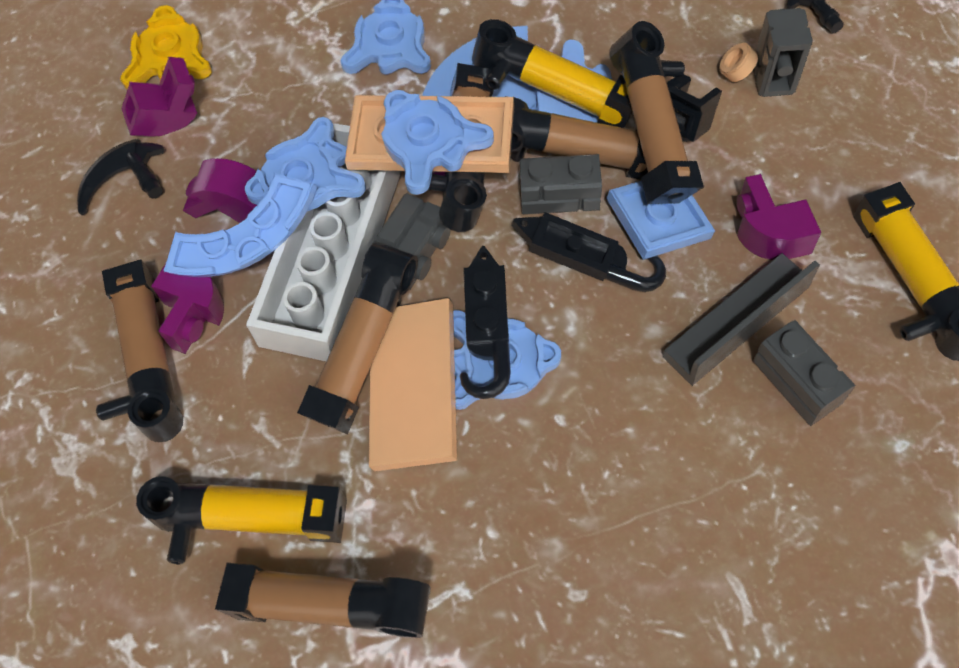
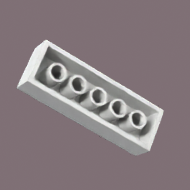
[246,123,401,361]

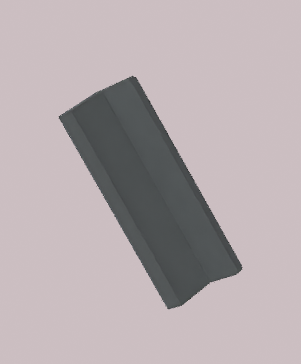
[663,253,820,386]

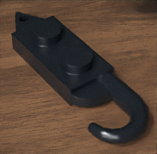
[512,212,666,292]
[460,246,511,399]

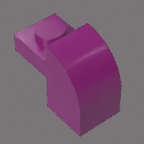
[121,57,197,136]
[183,158,257,223]
[737,174,821,260]
[151,263,224,354]

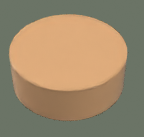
[720,43,758,82]

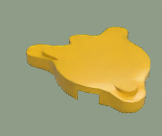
[120,5,212,89]

